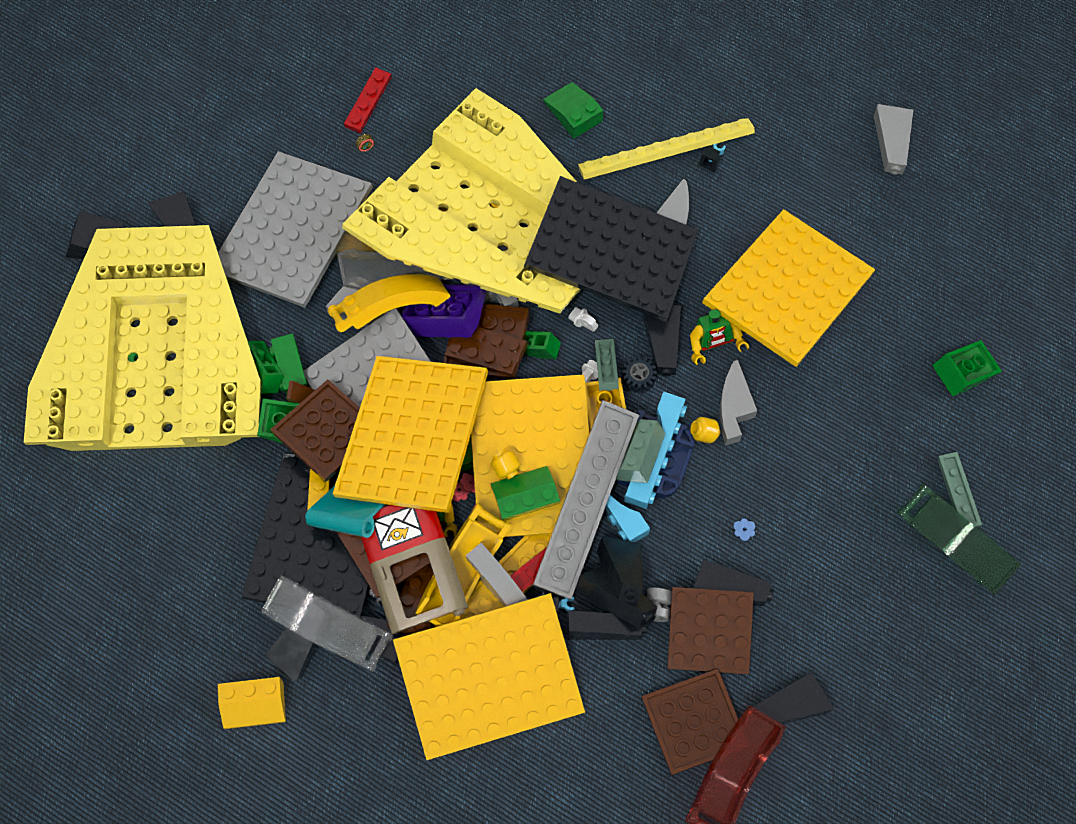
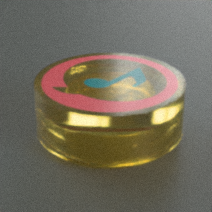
[356,134,374,152]

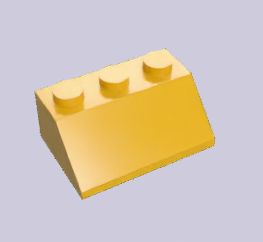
[585,378,626,434]
[218,677,286,729]

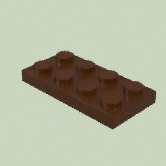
[444,327,528,377]
[387,564,434,635]

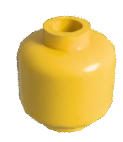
[690,417,720,443]
[491,449,521,479]

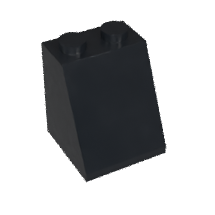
[65,211,124,260]

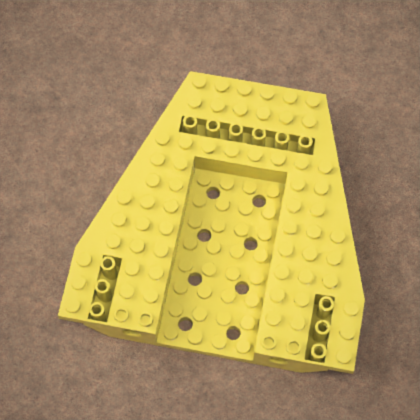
[342,88,580,313]
[24,225,261,451]

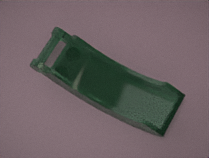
[897,482,1021,595]

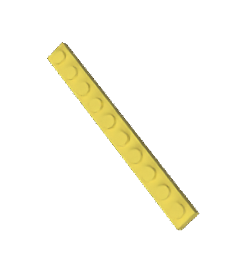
[578,118,755,180]

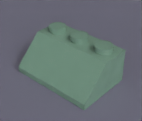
[615,419,666,483]

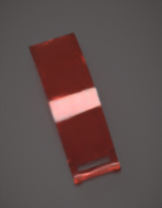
[685,706,786,824]

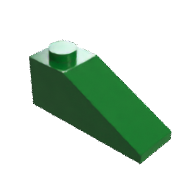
[524,331,561,359]
[248,341,283,394]

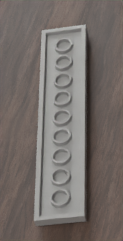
[533,400,639,600]

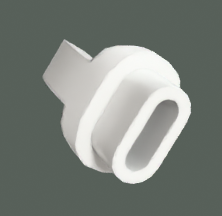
[568,307,598,332]
[582,360,598,383]

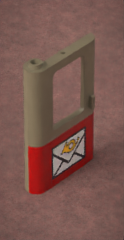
[361,505,468,635]

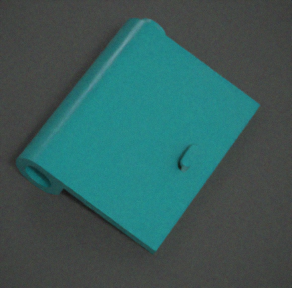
[305,486,385,538]

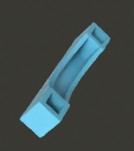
[625,392,687,509]
[605,495,650,542]

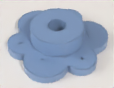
[733,518,755,541]

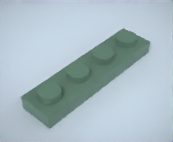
[595,339,619,391]
[937,452,982,531]

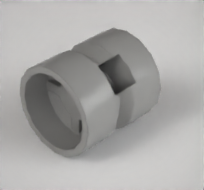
[646,588,672,622]

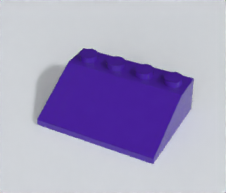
[401,285,487,338]

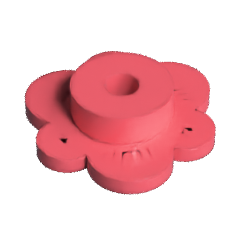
[460,473,475,493]
[453,481,471,502]

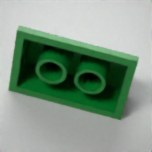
[491,466,560,521]

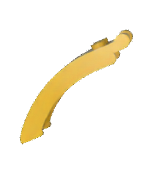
[328,274,451,332]
[415,503,511,626]

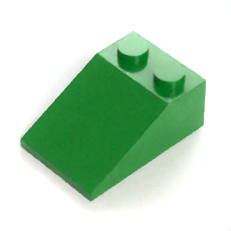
[543,82,603,139]
[932,340,1002,397]
[257,399,300,444]

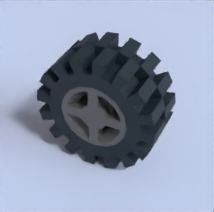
[622,356,657,393]

